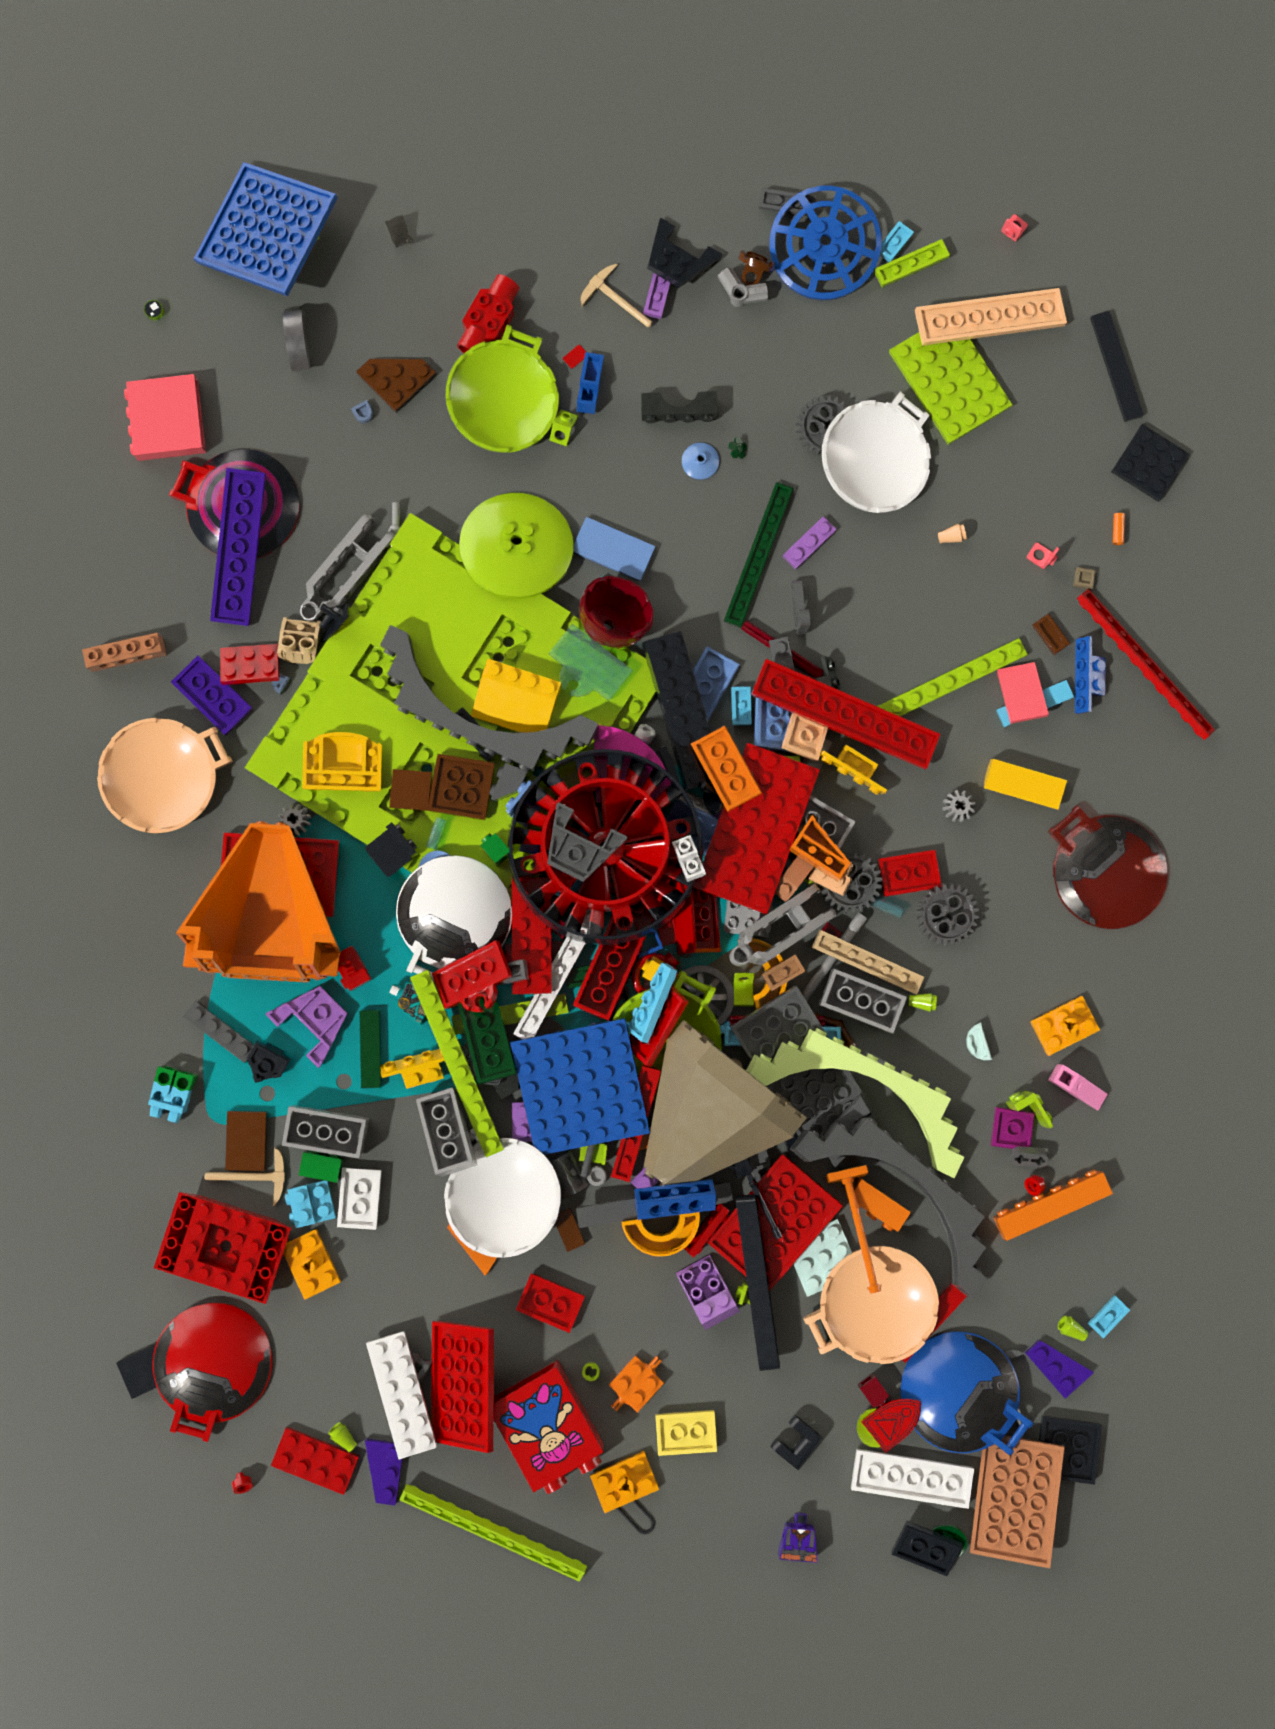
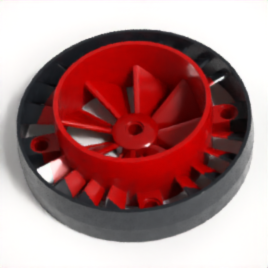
[508,749,703,945]

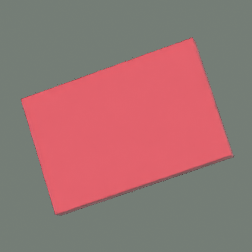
[997,662,1049,724]

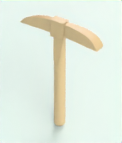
[581,264,653,328]
[204,1147,285,1206]

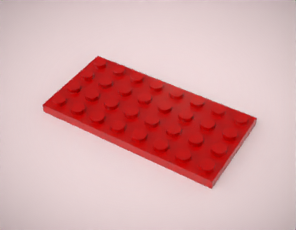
[694,743,820,915]

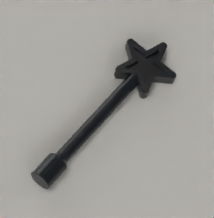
[746,1173,783,1239]

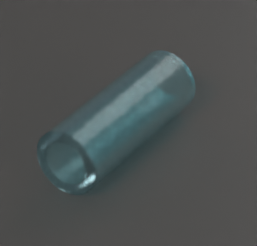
[426,817,447,850]
[871,897,904,918]

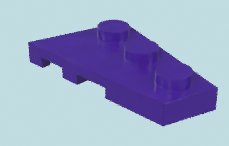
[1025,1340,1094,1399]
[365,1439,403,1506]

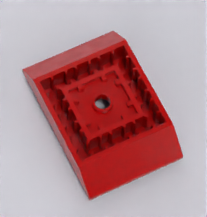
[154,1192,291,1304]

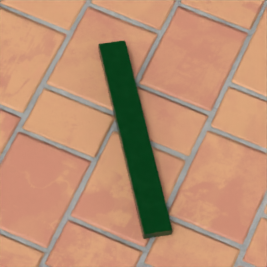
[723,482,794,628]

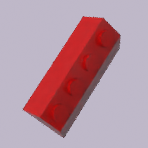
[672,879,721,954]

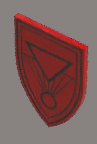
[861,1399,920,1453]

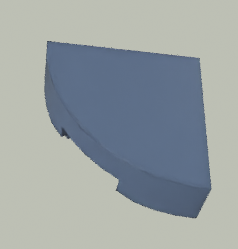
[271,672,290,695]

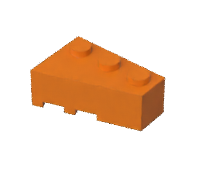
[790,815,851,882]

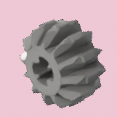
[942,790,975,823]
[279,804,311,836]

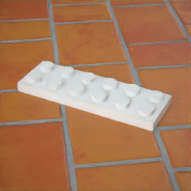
[366,1331,438,1459]
[851,1448,974,1509]

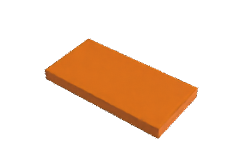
[691,726,762,812]

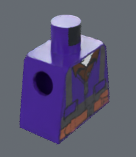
[778,1512,817,1563]

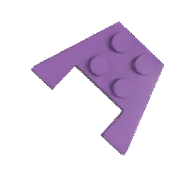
[265,986,348,1068]

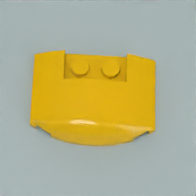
[302,732,382,792]

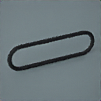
[616,1500,654,1534]

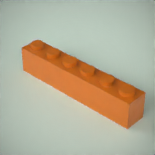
[993,1169,1113,1241]

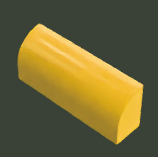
[984,759,1067,810]

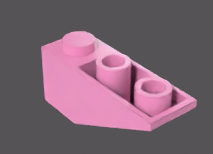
[1048,1064,1108,1111]

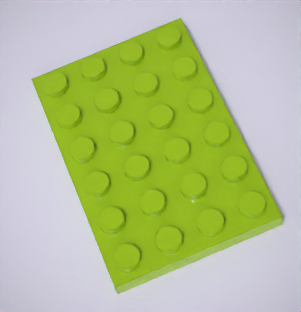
[889,332,1012,445]

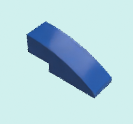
[576,352,604,414]

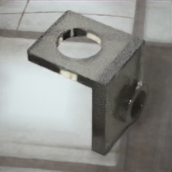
[385,215,413,247]

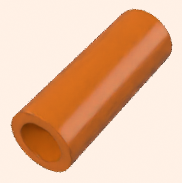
[1112,513,1125,545]

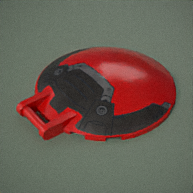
[152,1302,272,1442]

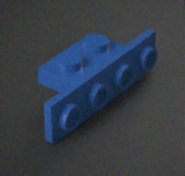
[1075,636,1106,714]

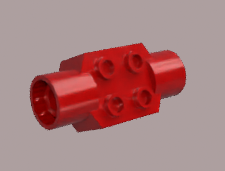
[457,274,520,353]

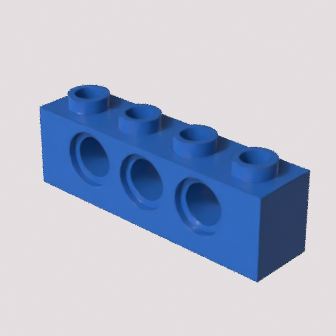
[634,1179,716,1220]

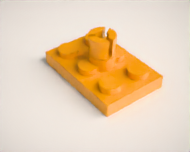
[1030,996,1100,1056]
[283,1228,341,1300]
[589,1451,659,1513]

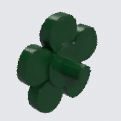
[729,437,747,459]

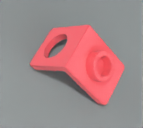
[1001,214,1028,242]
[1026,543,1059,570]

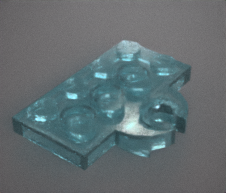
[549,624,633,701]

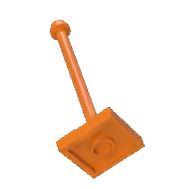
[825,1165,882,1294]

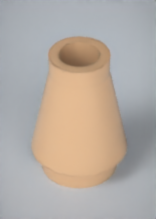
[938,524,967,544]

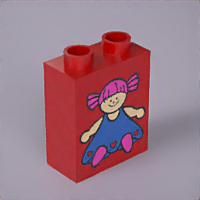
[494,1360,604,1494]

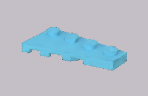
[627,963,677,1043]

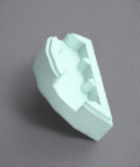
[966,1023,992,1060]

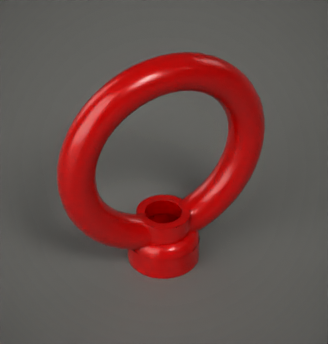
[632,952,679,993]

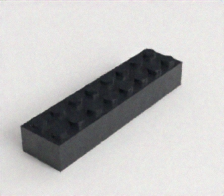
[642,631,712,790]

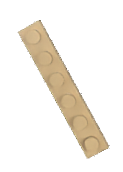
[812,930,924,995]

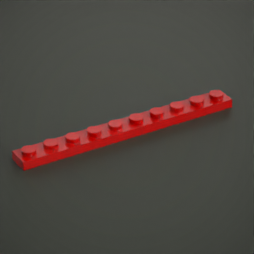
[1077,588,1215,740]

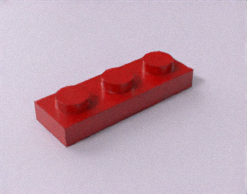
[684,1203,730,1258]

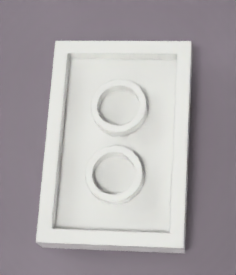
[337,1167,382,1230]

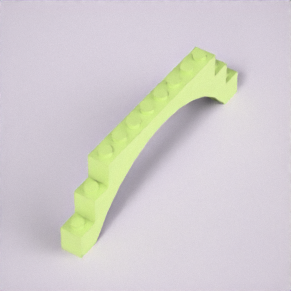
[746,1028,964,1178]

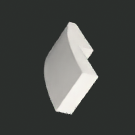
[672,835,706,882]

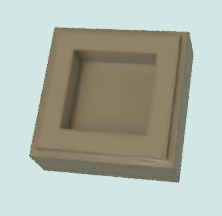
[1073,567,1096,590]

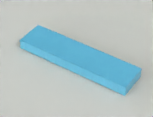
[996,680,1074,727]

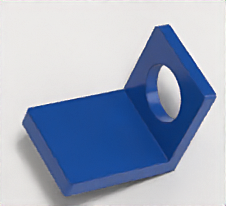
[638,931,663,959]

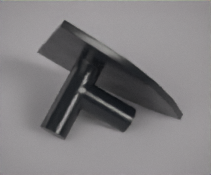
[319,602,349,642]
[701,781,723,815]

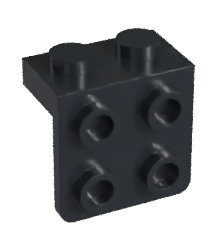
[365,822,418,877]

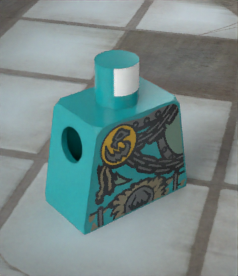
[389,982,426,1025]

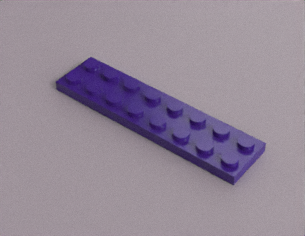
[210,467,266,626]

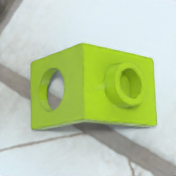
[549,409,578,446]
[733,973,754,1007]
[579,1143,607,1165]
[735,1281,750,1305]

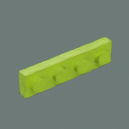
[874,239,950,288]

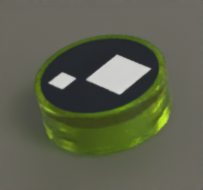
[144,300,164,321]

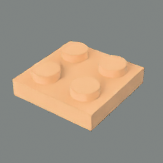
[781,713,828,762]

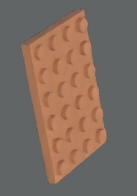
[970,1435,1064,1568]

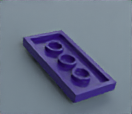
[171,655,253,736]

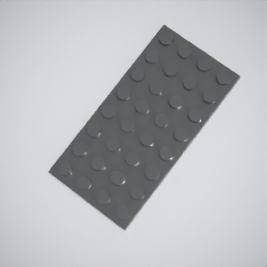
[730,985,877,1137]

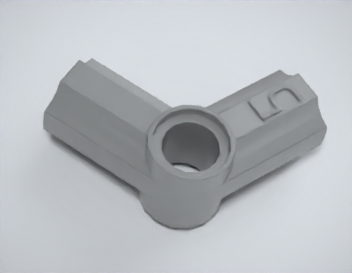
[718,267,768,307]

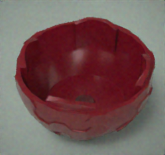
[579,576,654,649]

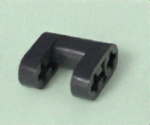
[770,1415,823,1470]

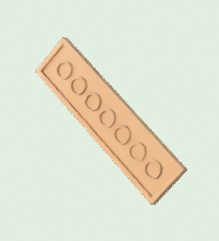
[915,288,1067,346]

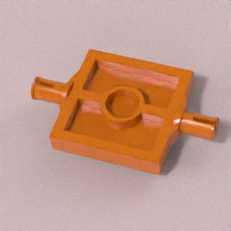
[609,1355,664,1413]

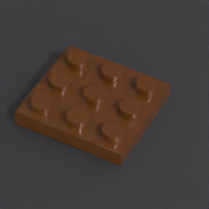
[428,754,495,820]

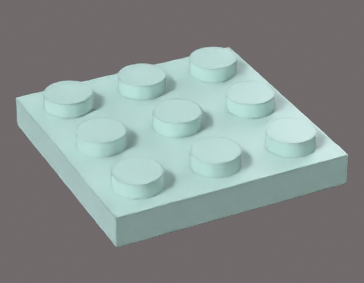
[793,1219,852,1297]

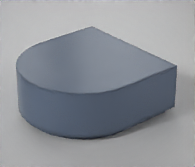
[351,400,374,423]

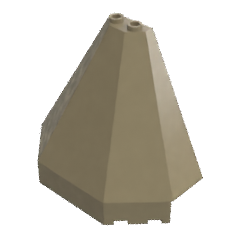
[644,1020,807,1186]

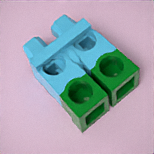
[148,1065,198,1123]

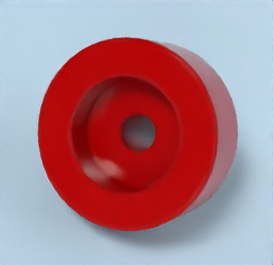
[1024,1175,1045,1196]
[232,1472,253,1494]

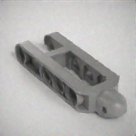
[300,513,395,622]
[729,883,837,966]

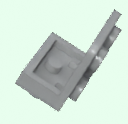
[724,900,773,938]

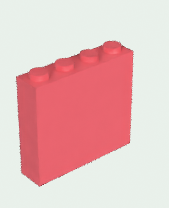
[124,374,206,461]

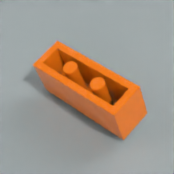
[847,1178,911,1232]

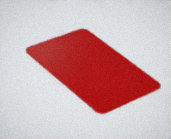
[563,345,586,369]

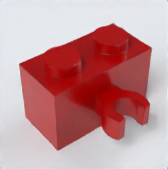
[338,946,373,991]

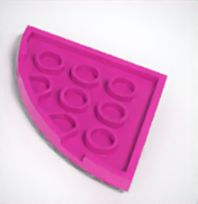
[594,726,671,803]

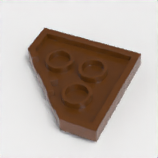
[356,359,436,413]

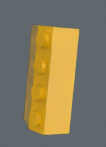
[471,659,562,733]

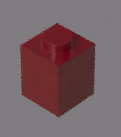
[857,1373,889,1408]

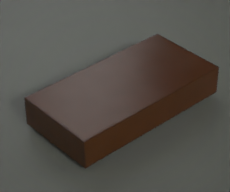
[1032,613,1070,655]
[555,1208,585,1252]

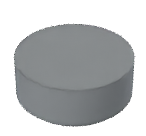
[587,1166,606,1186]

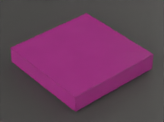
[991,1107,1035,1149]

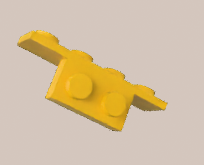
[820,745,887,795]
[381,1049,445,1089]

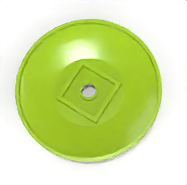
[459,493,573,599]

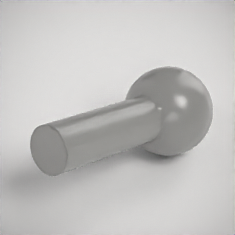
[389,502,401,535]

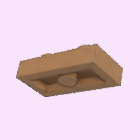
[761,954,805,991]

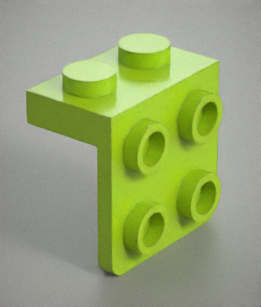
[1006,1091,1053,1129]

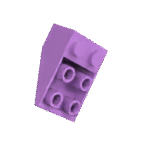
[676,1255,740,1330]

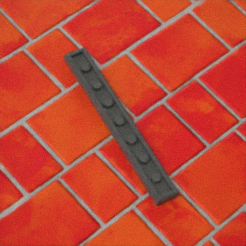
[576,1181,733,1228]

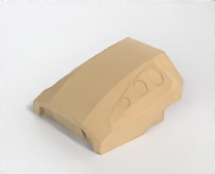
[277,617,321,664]

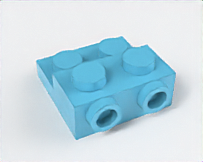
[285,1180,336,1228]

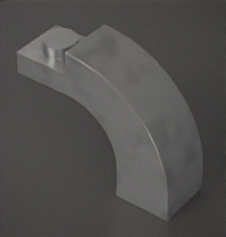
[283,306,311,371]

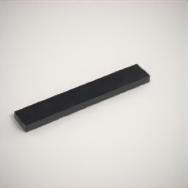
[1090,311,1144,422]

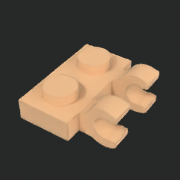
[808,862,854,896]

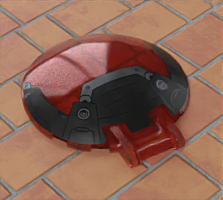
[1048,805,1168,929]

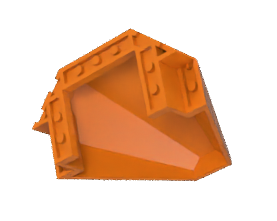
[176,821,341,982]

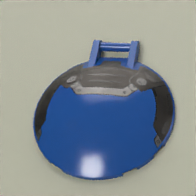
[901,1331,1034,1456]

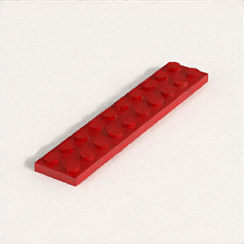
[751,659,940,770]

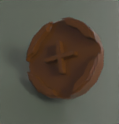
[738,250,775,286]

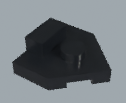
[247,1040,291,1083]

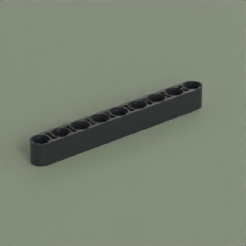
[736,1194,780,1371]

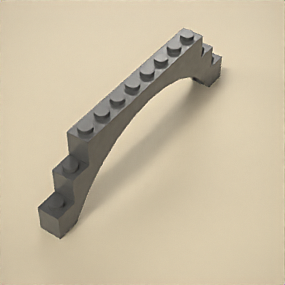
[380,625,599,773]
[790,1117,987,1298]

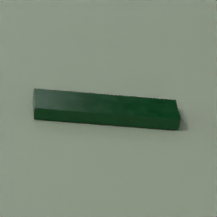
[359,1010,381,1088]

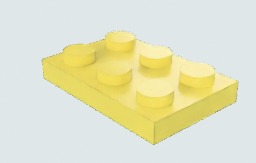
[655,1410,717,1456]

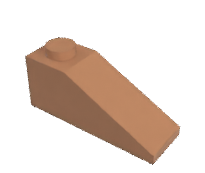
[775,856,814,902]

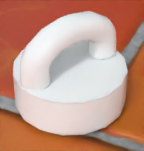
[635,724,656,744]

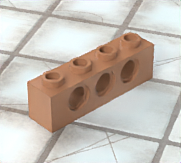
[82,633,167,672]

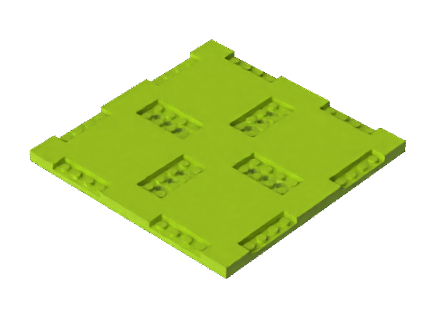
[245,513,656,906]

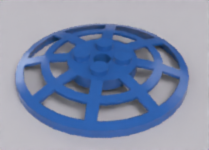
[769,186,881,300]

